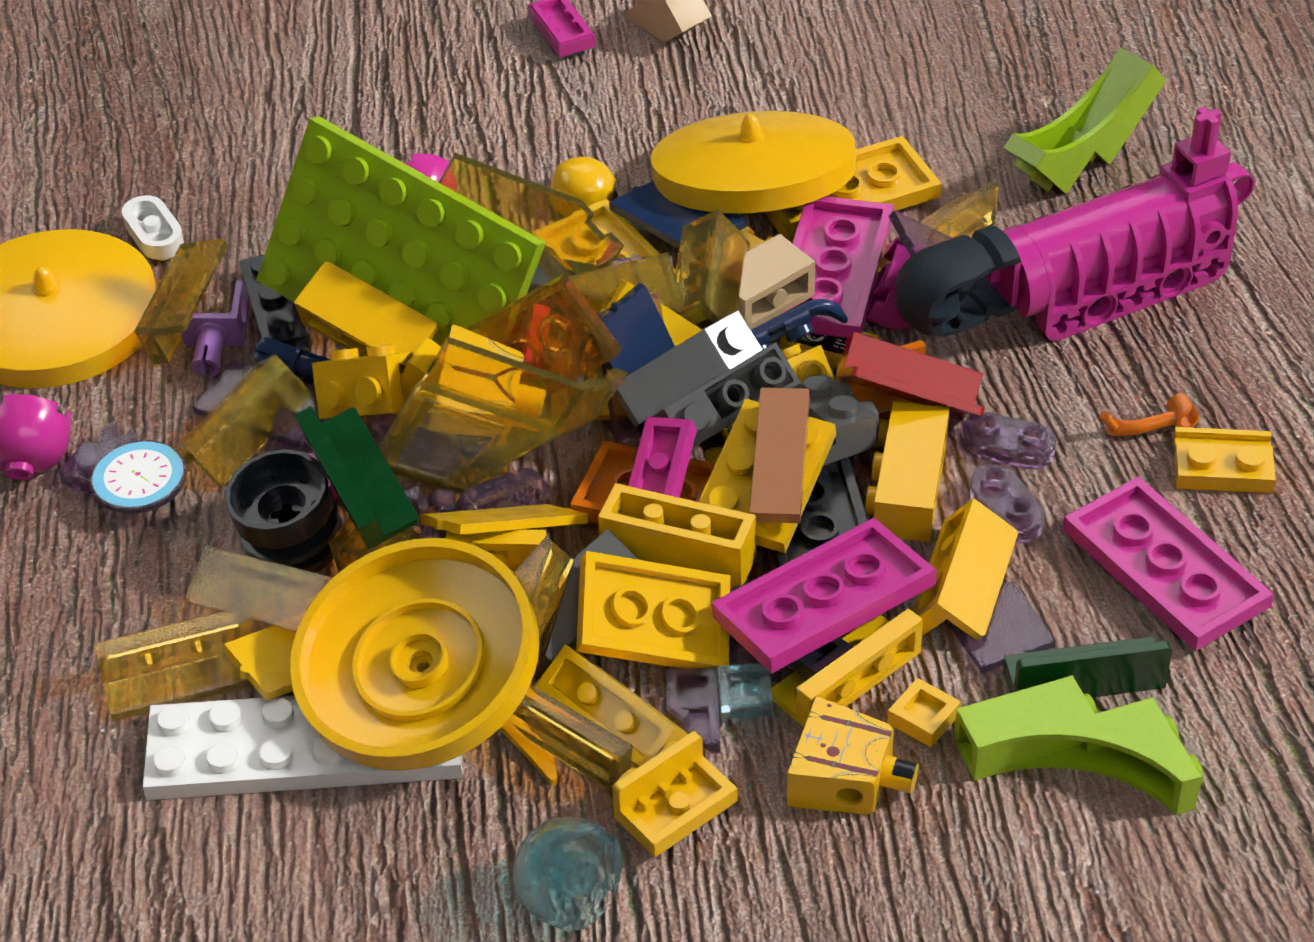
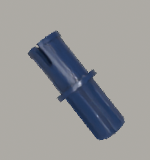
[254,337,331,382]

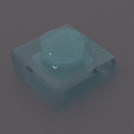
[717,664,773,719]

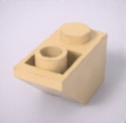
[624,0,712,43]

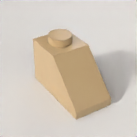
[739,234,815,330]

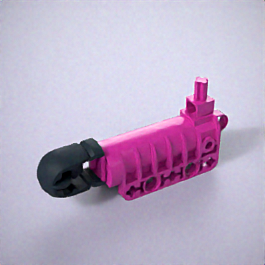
[895,107,1255,341]

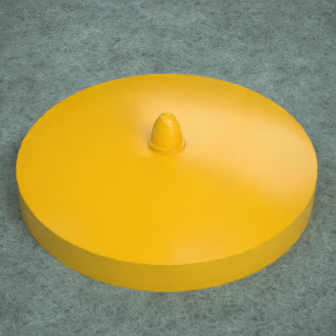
[651,111,856,214]
[0,229,159,389]
[290,538,539,771]

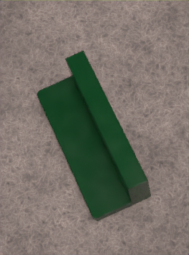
[294,405,419,550]
[1003,636,1172,698]

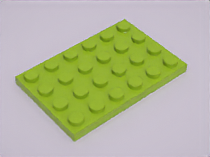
[256,116,546,349]

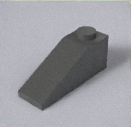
[610,311,762,427]

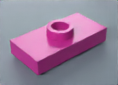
[528,0,596,58]

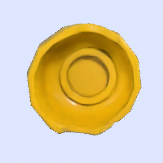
[549,156,616,215]

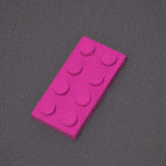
[786,196,894,338]
[1063,476,1274,651]
[711,518,936,673]

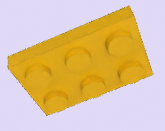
[699,398,836,553]
[576,551,731,675]

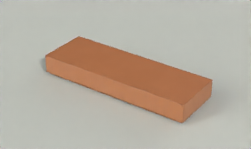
[750,388,810,523]

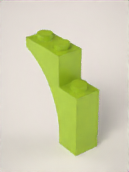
[1003,47,1166,194]
[953,675,1204,815]

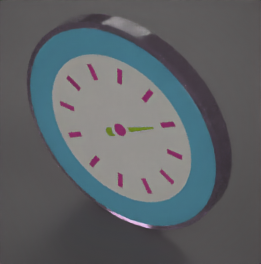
[90,440,187,514]

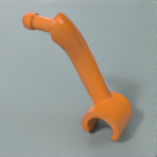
[1100,393,1199,436]

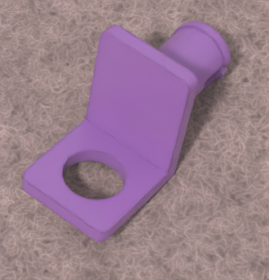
[177,280,250,377]

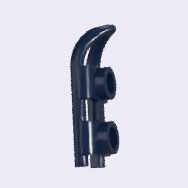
[751,299,848,350]

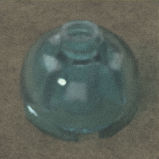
[512,816,623,932]

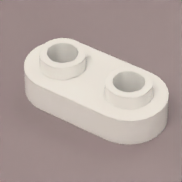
[122,195,184,260]

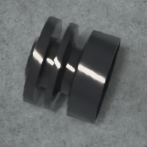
[225,449,344,581]

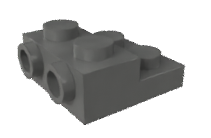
[792,374,879,466]

